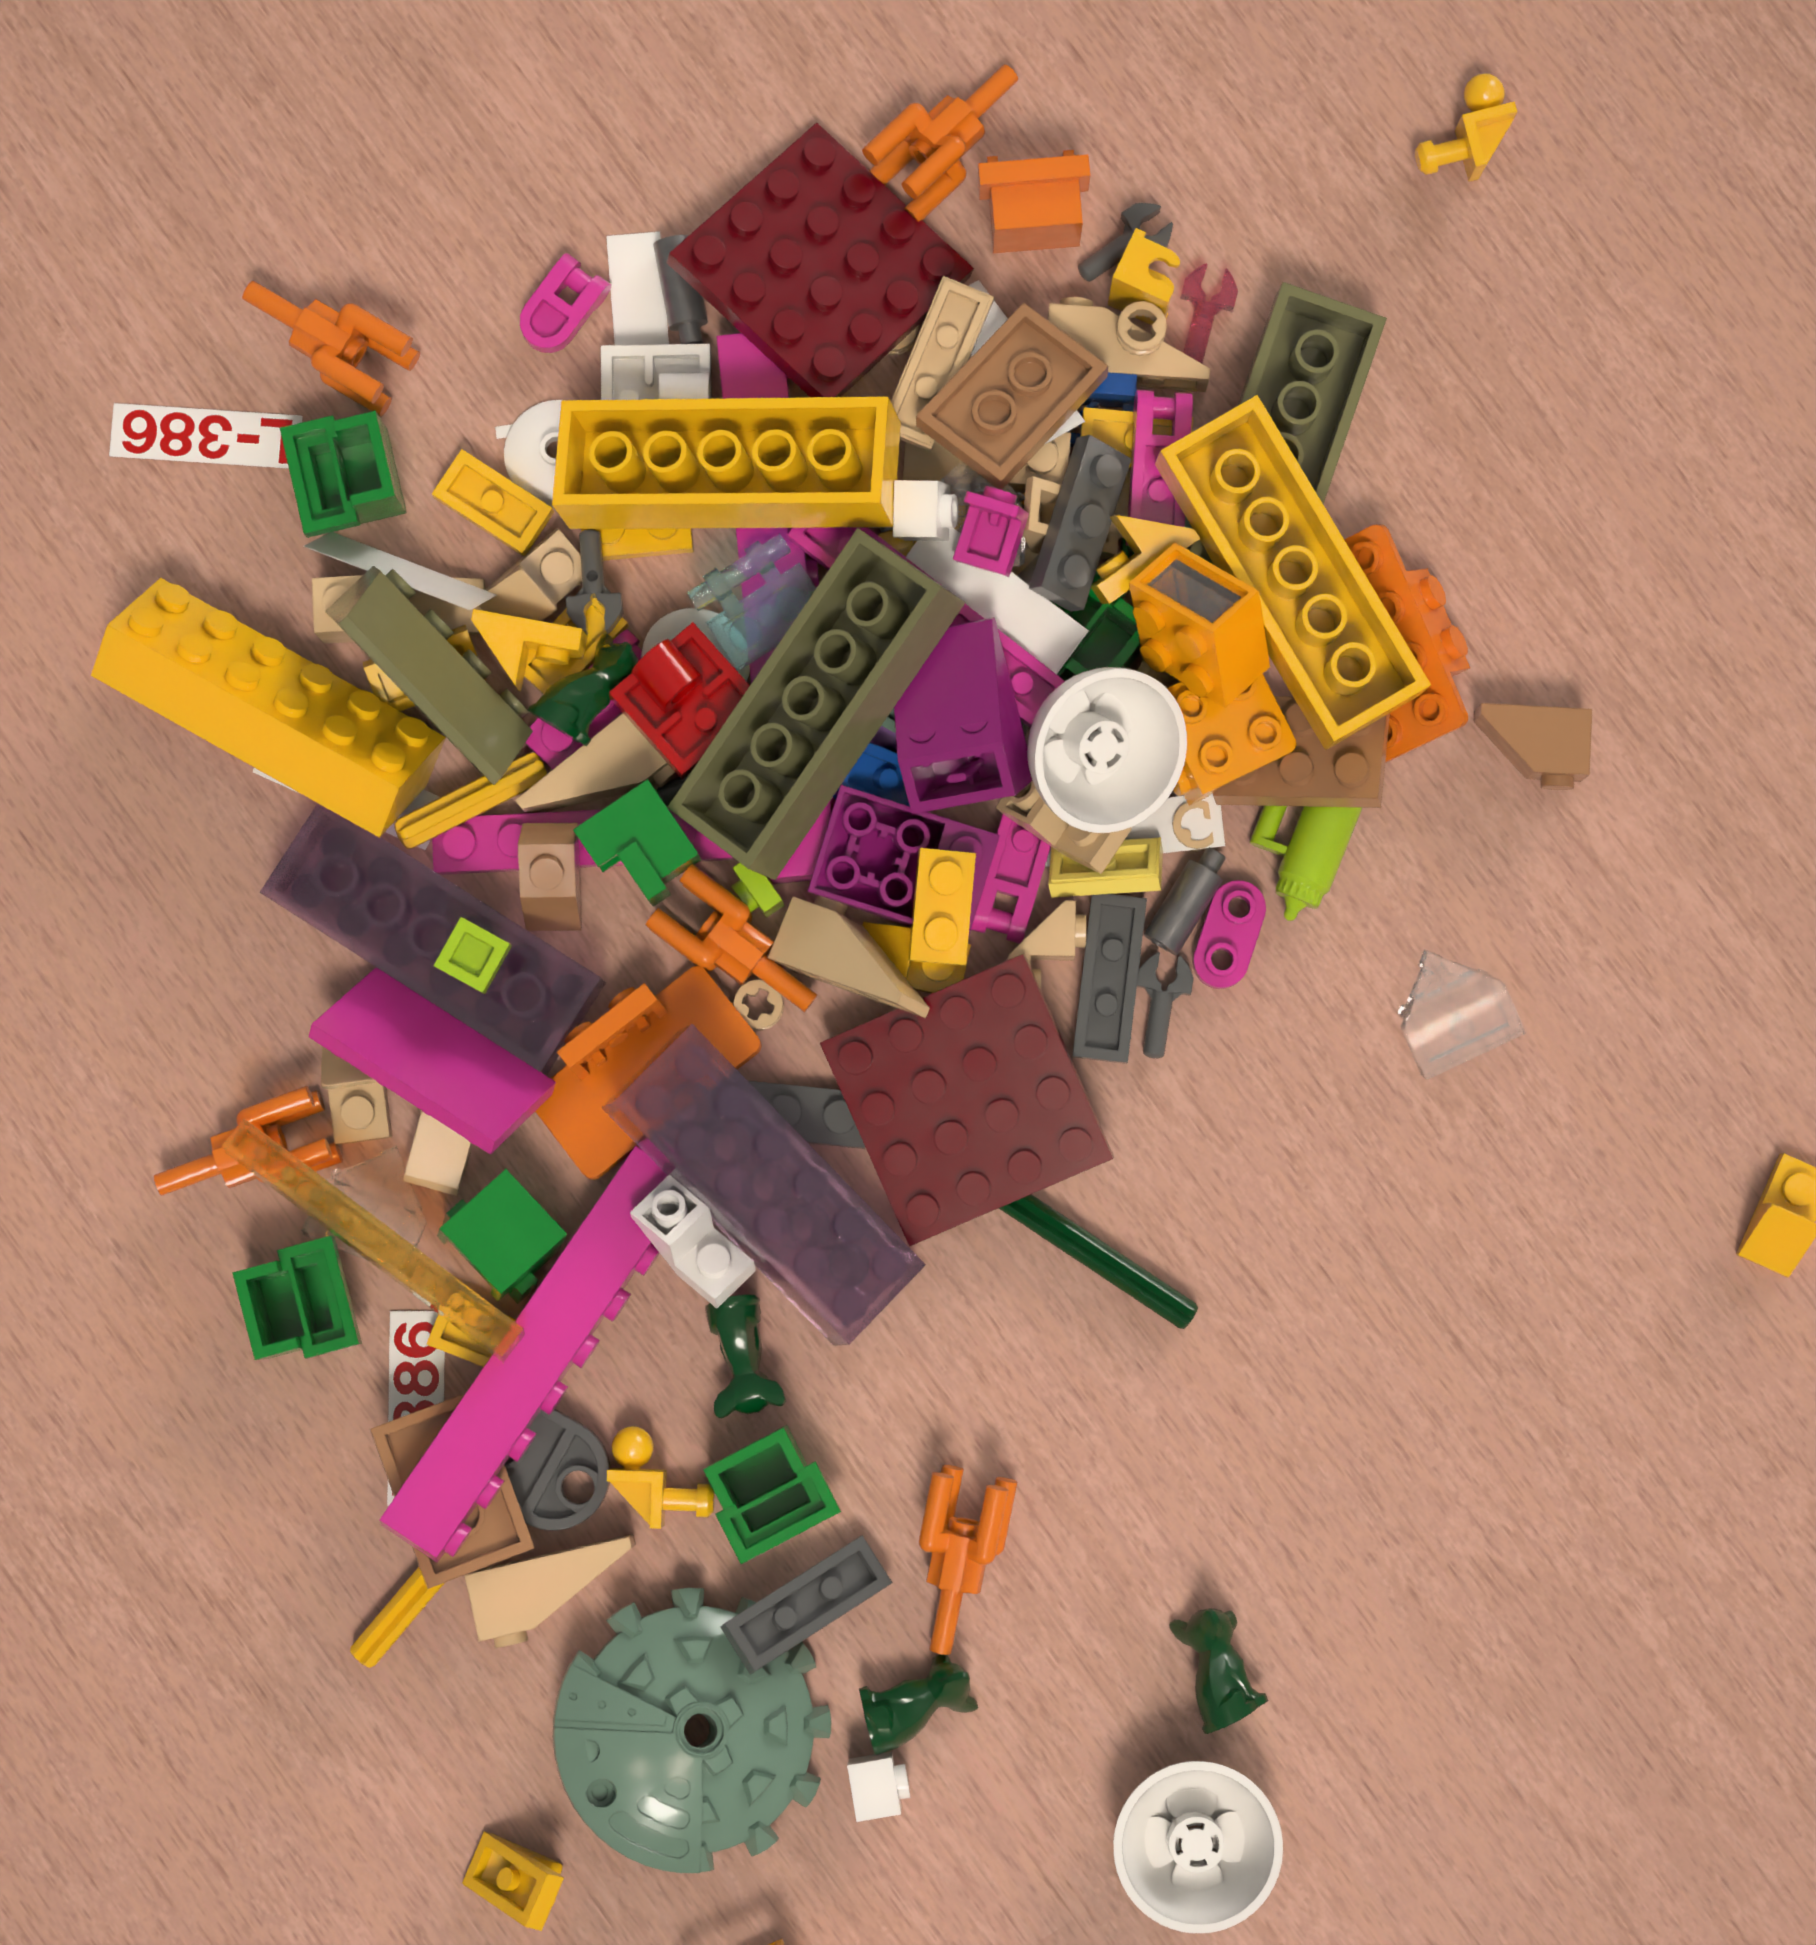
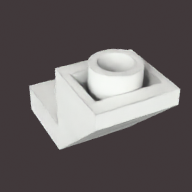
[630,1174,756,1309]

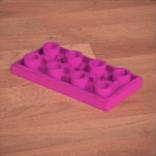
[308,967,556,1155]

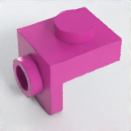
[953,486,1029,577]

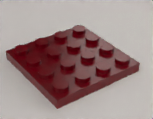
[666,122,974,397]
[820,953,1114,1247]

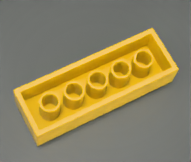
[1155,395,1431,751]
[552,397,901,529]
[91,577,446,838]

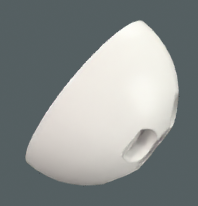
[1027,667,1187,833]
[1113,1761,1283,1933]

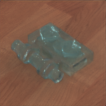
[686,533,816,671]

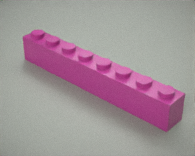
[379,1146,691,1563]

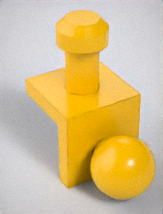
[1415,73,1518,182]
[607,1426,715,1529]

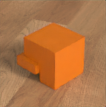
[978,150,1090,254]

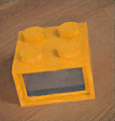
[1129,542,1270,708]

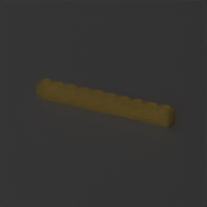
[222,1118,525,1363]

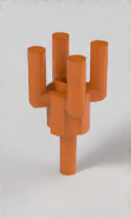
[862,64,1018,222]
[242,280,420,417]
[645,864,818,1012]
[154,1086,343,1196]
[919,1465,1018,1655]

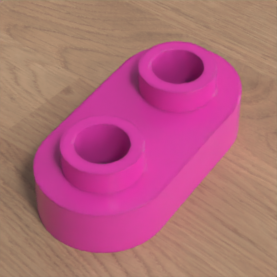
[1193,880,1266,989]

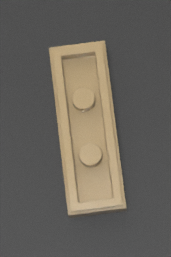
[891,276,994,452]

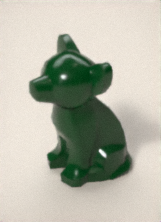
[527,633,638,746]
[705,1294,786,1418]
[1169,1608,1268,1734]
[859,1654,978,1755]

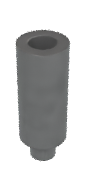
[653,235,708,344]
[1143,847,1226,955]

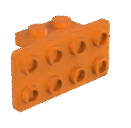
[1344,524,1470,763]
[535,966,762,1180]

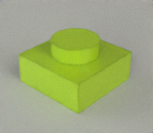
[731,863,785,918]
[433,917,512,994]

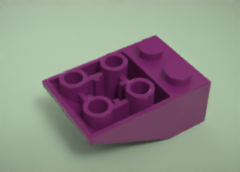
[894,617,1033,814]
[807,785,1000,937]

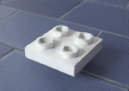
[601,344,712,400]

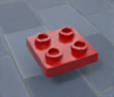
[609,622,750,779]

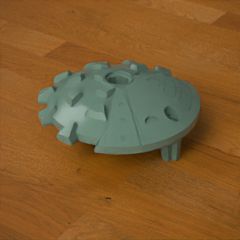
[552,1588,831,1873]

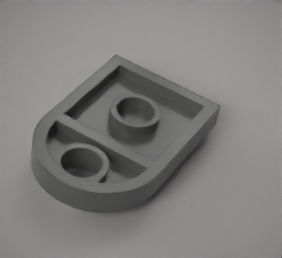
[504,1409,611,1530]

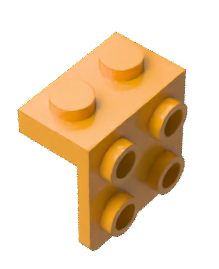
[1167,674,1296,806]

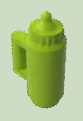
[1249,806,1363,921]

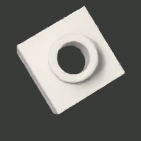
[893,480,958,541]
[847,1752,911,1822]

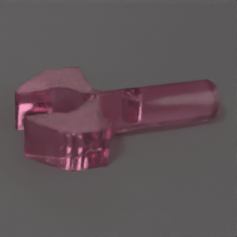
[1180,263,1238,364]

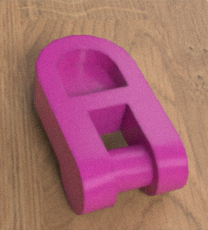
[519,253,612,353]

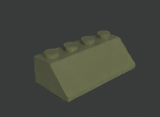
[325,566,533,785]

